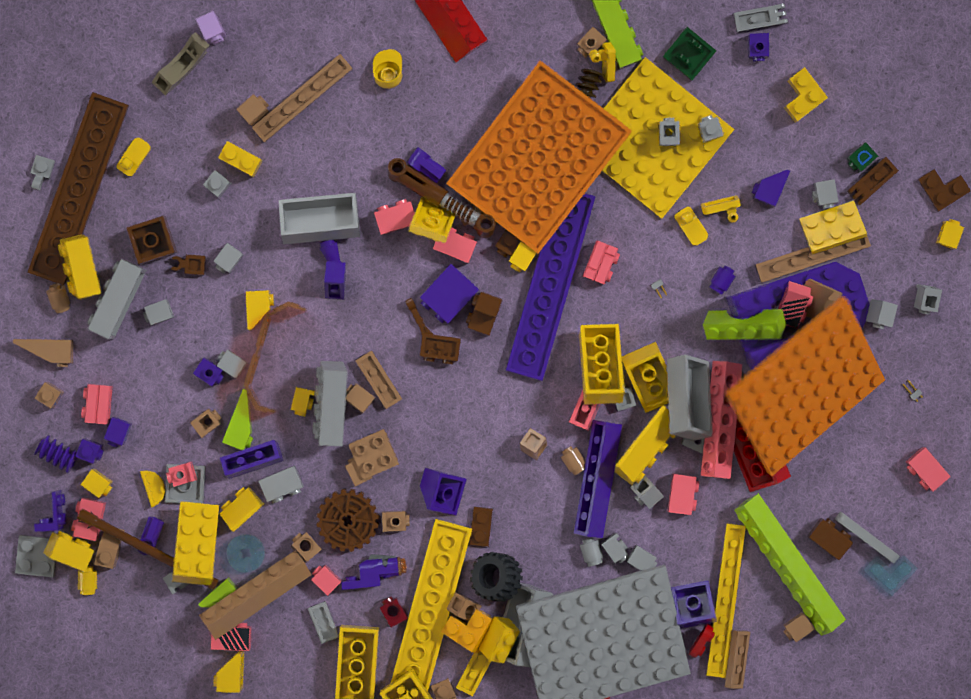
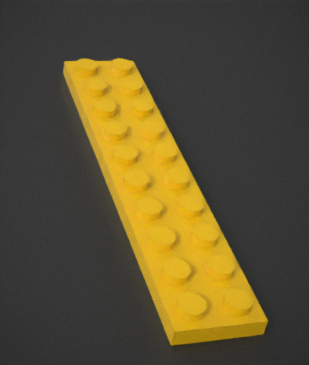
[391,518,472,691]

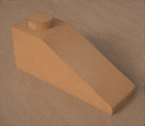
[13,339,73,367]

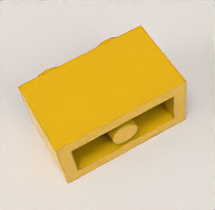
[218,141,263,177]
[478,616,520,663]

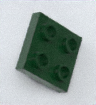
[663,27,717,81]

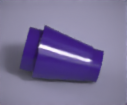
[319,240,340,261]

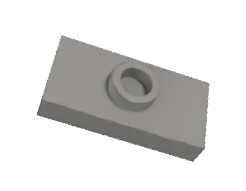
[307,601,339,644]

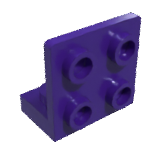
[34,490,67,532]

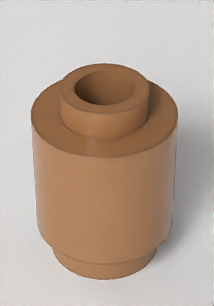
[46,283,71,313]
[561,446,586,476]

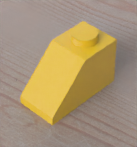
[246,290,274,330]

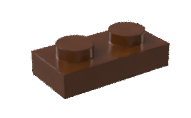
[470,506,493,547]

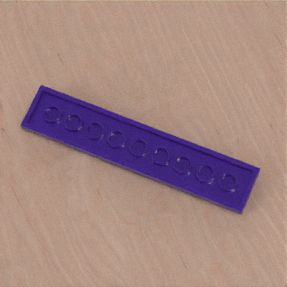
[506,193,596,381]

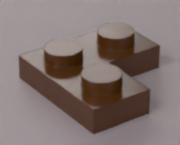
[918,169,971,212]

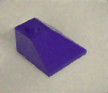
[420,468,467,515]

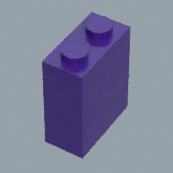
[420,264,479,324]

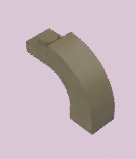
[152,32,210,96]

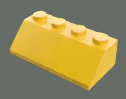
[614,405,676,486]

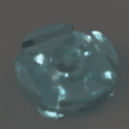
[227,534,265,572]

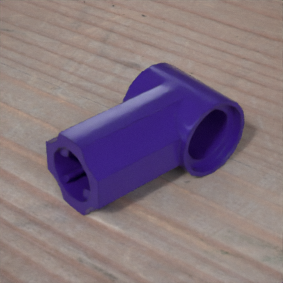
[406,147,447,183]
[138,516,165,555]

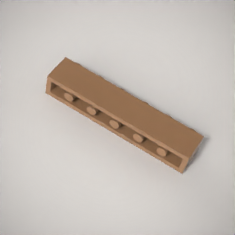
[199,550,311,640]

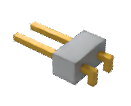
[902,380,923,402]

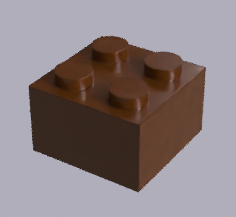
[126,216,177,265]

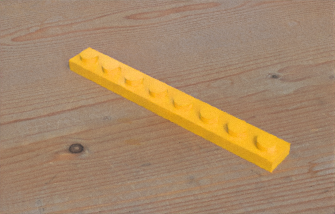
[706,523,746,678]

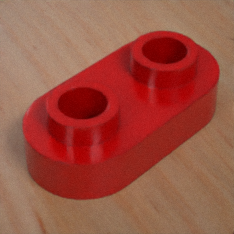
[688,624,715,658]

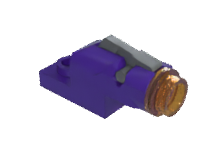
[341,554,407,590]

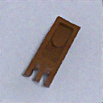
[847,157,899,205]

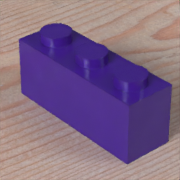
[220,440,284,479]

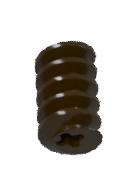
[575,68,605,98]

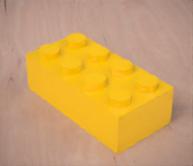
[579,324,625,404]
[172,501,219,586]
[335,625,379,699]

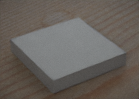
[165,464,205,504]

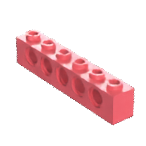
[701,361,743,479]

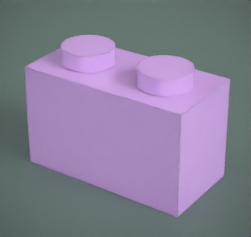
[196,11,226,45]

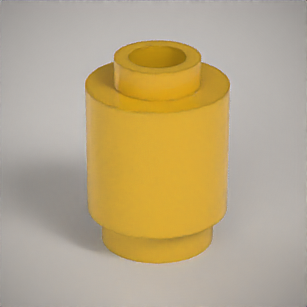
[78,566,97,595]

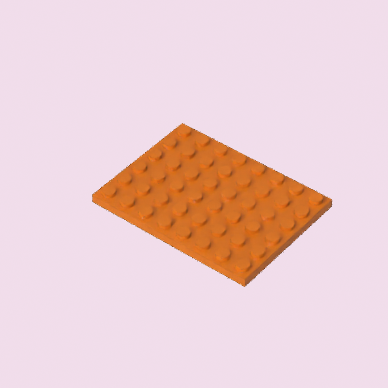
[446,60,632,253]
[725,296,885,476]

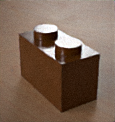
[807,518,853,561]

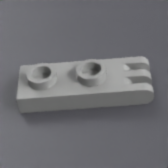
[733,4,788,32]

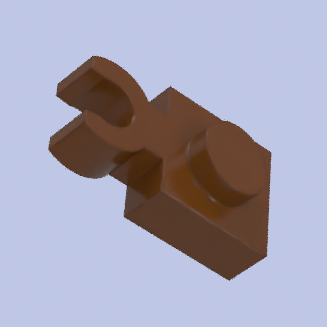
[171,254,206,275]

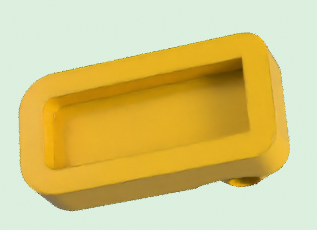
[589,42,615,83]
[116,138,151,177]
[701,195,741,223]
[674,207,708,246]

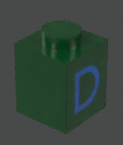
[846,142,878,173]

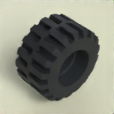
[470,552,523,602]

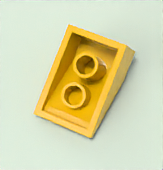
[622,342,669,413]

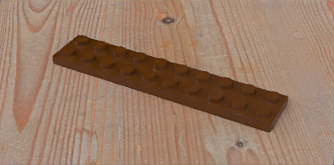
[27,92,129,286]

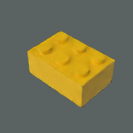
[58,234,101,299]

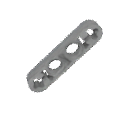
[835,511,900,564]

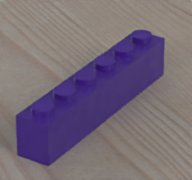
[574,420,622,538]

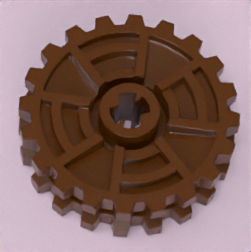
[316,488,379,552]

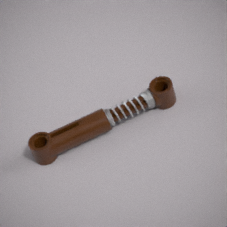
[388,158,496,238]

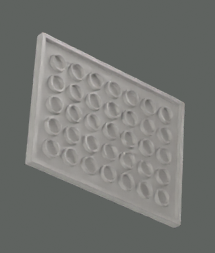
[516,565,691,699]

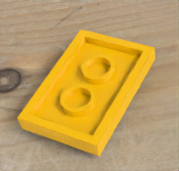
[409,197,456,243]
[799,201,867,255]

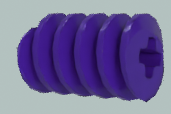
[34,435,77,474]

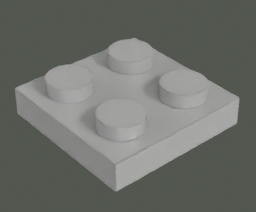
[15,535,56,577]

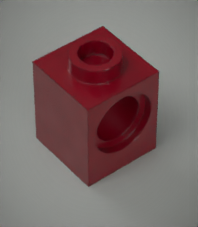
[380,596,408,628]

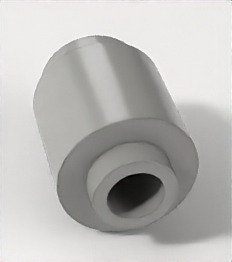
[580,537,603,567]

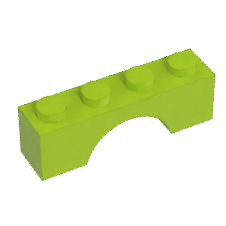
[703,309,786,340]

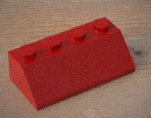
[415,0,488,63]
[733,416,791,492]

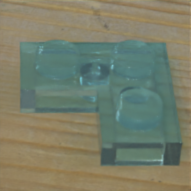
[863,555,918,596]

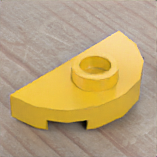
[140,470,165,508]

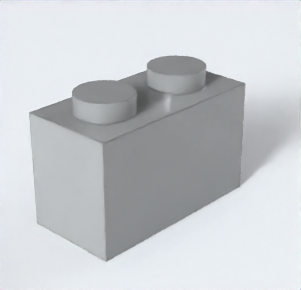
[259,466,304,504]

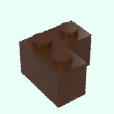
[466,292,503,335]

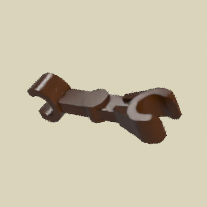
[405,298,434,335]

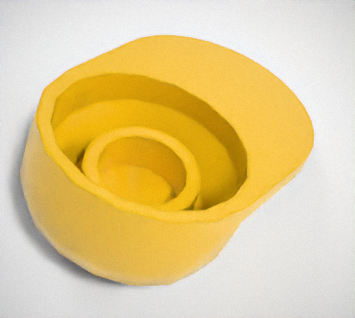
[373,49,402,89]

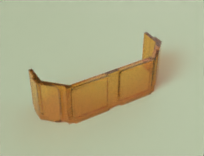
[244,301,308,413]

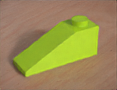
[222,388,253,450]

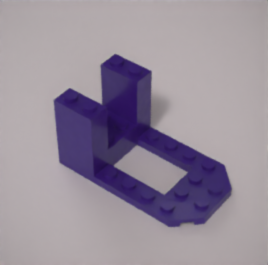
[726,261,870,370]

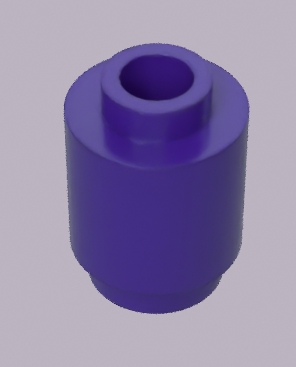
[709,265,736,295]

